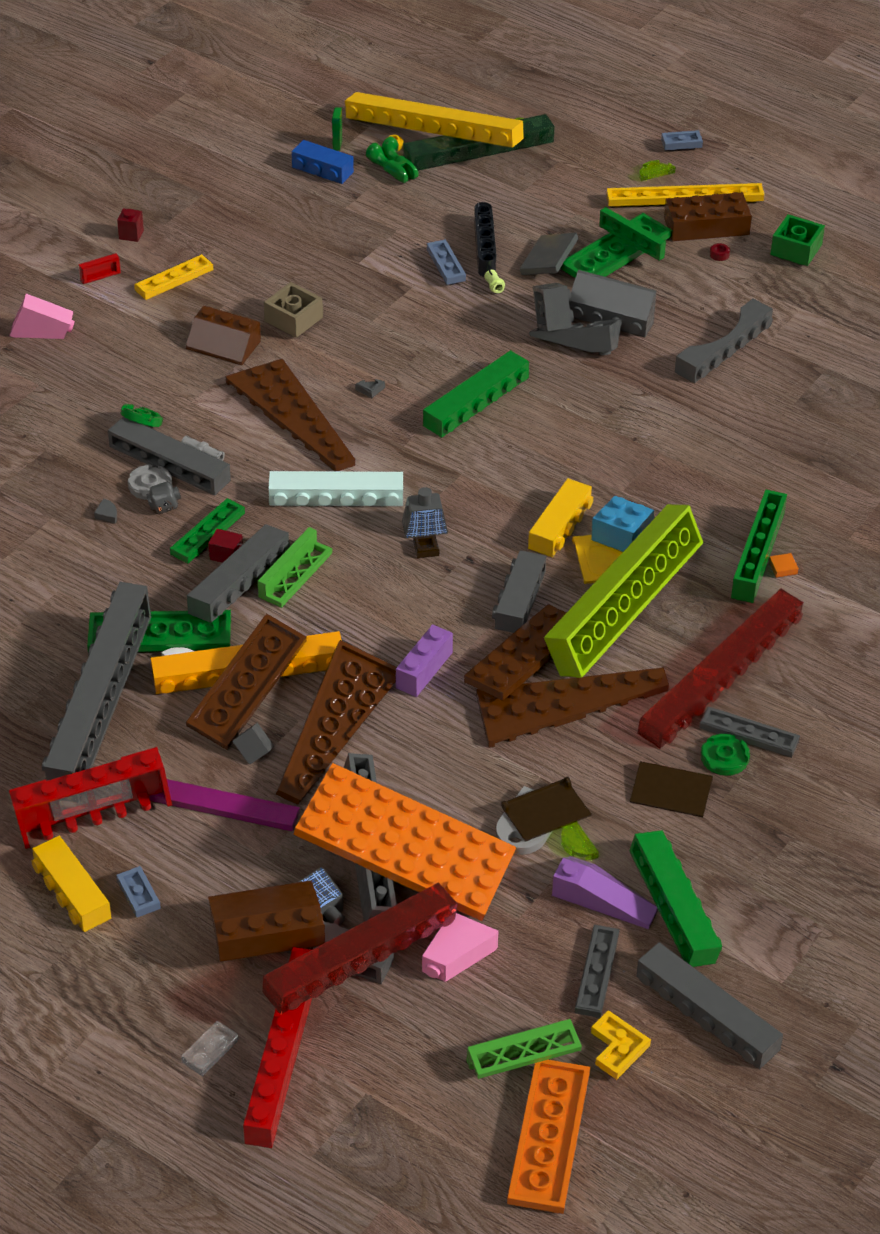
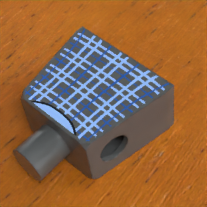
[402,487,448,538]
[299,867,345,926]

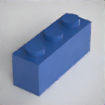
[291,140,354,184]

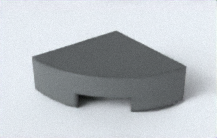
[355,379,385,398]
[94,498,117,524]

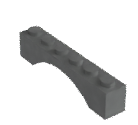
[675,298,773,383]

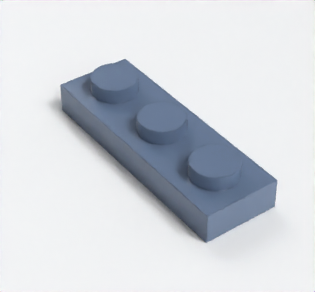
[427,239,466,285]

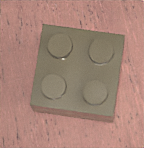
[264,282,323,338]

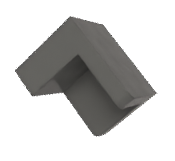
[233,722,274,764]

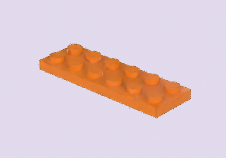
[507,1060,590,1214]

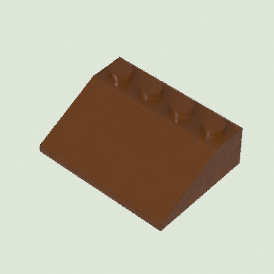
[208,880,325,962]

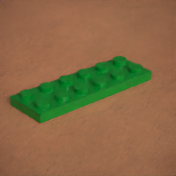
[560,213,672,278]
[87,610,231,653]

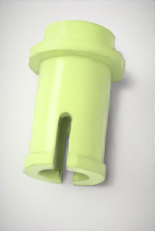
[484,270,505,293]

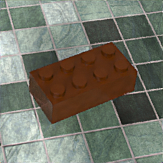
[664,192,752,242]

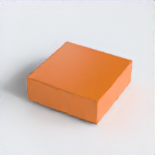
[769,553,799,578]

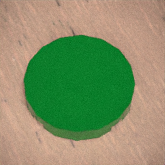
[120,404,163,427]
[701,734,750,776]

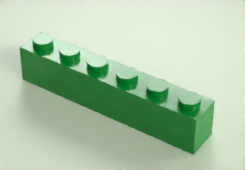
[423,350,529,438]
[731,489,787,603]
[629,830,722,967]

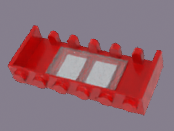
[9,747,172,849]

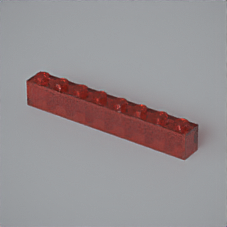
[262,882,458,1015]

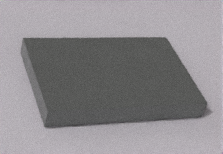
[520,233,579,275]

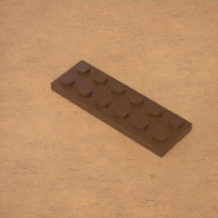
[464,604,567,700]
[186,613,307,750]

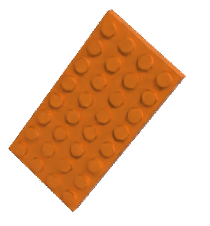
[293,763,516,921]

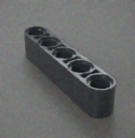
[474,202,496,277]

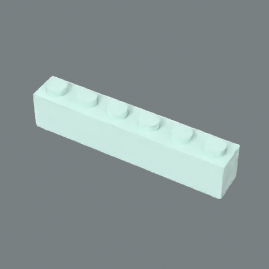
[269,471,403,506]

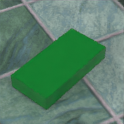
[332,107,342,151]

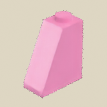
[10,294,75,339]
[422,911,498,982]

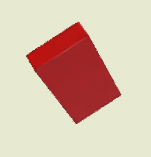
[79,253,121,284]

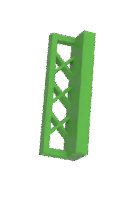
[258,527,332,608]
[466,1019,582,1079]

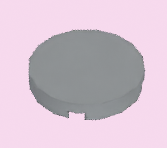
[128,465,172,500]

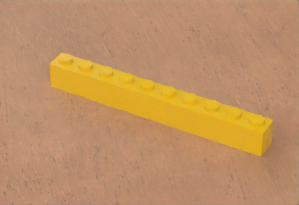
[345,92,524,148]

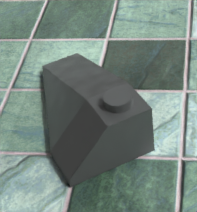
[529,319,621,355]

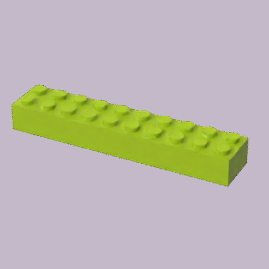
[544,504,703,678]

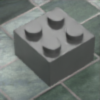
[533,283,574,331]

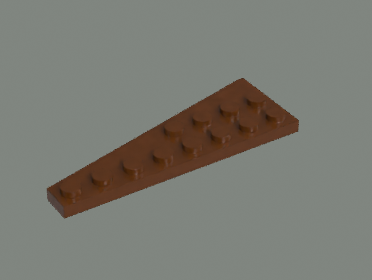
[225,358,355,471]
[276,640,397,805]
[476,667,669,748]

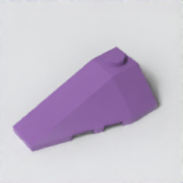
[552,856,658,929]

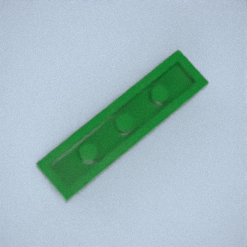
[599,207,666,261]
[170,498,245,564]

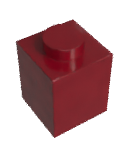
[117,208,144,242]
[208,529,243,563]

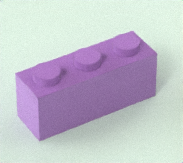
[396,624,453,697]

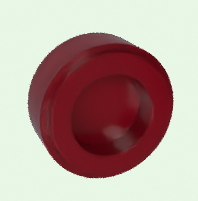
[710,243,730,261]

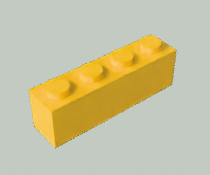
[528,478,594,558]
[31,835,112,932]

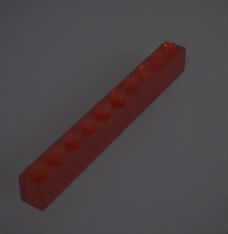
[637,588,804,749]

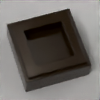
[413,535,440,559]

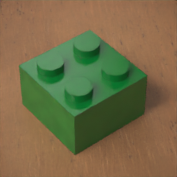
[770,214,825,266]

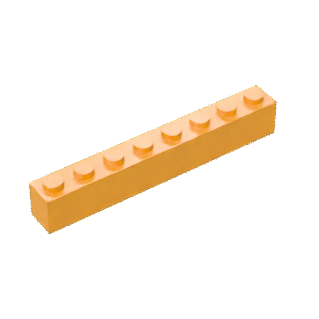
[151,631,342,695]

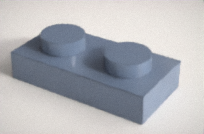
[661,130,703,151]
[116,866,161,918]

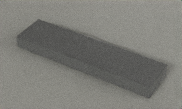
[699,706,800,758]
[575,925,620,1018]

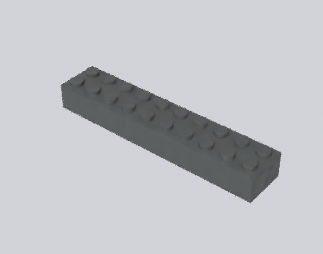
[42,582,151,802]

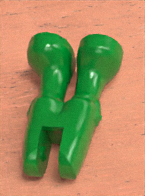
[366,136,419,183]

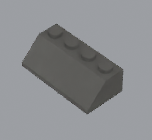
[569,270,657,337]

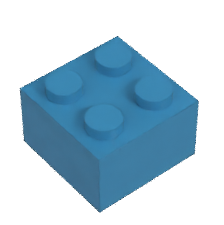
[591,496,654,552]

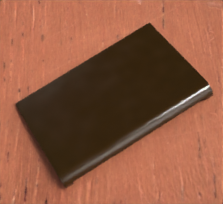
[630,761,713,817]
[501,776,592,842]

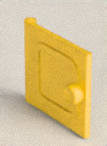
[572,535,623,584]

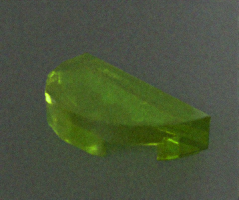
[639,160,676,181]
[561,822,599,860]

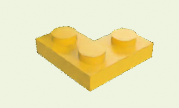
[591,1010,651,1080]

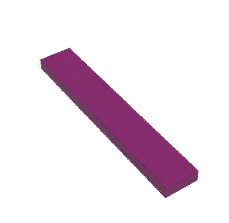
[149,779,300,831]

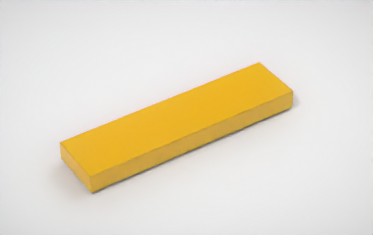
[134,254,214,300]

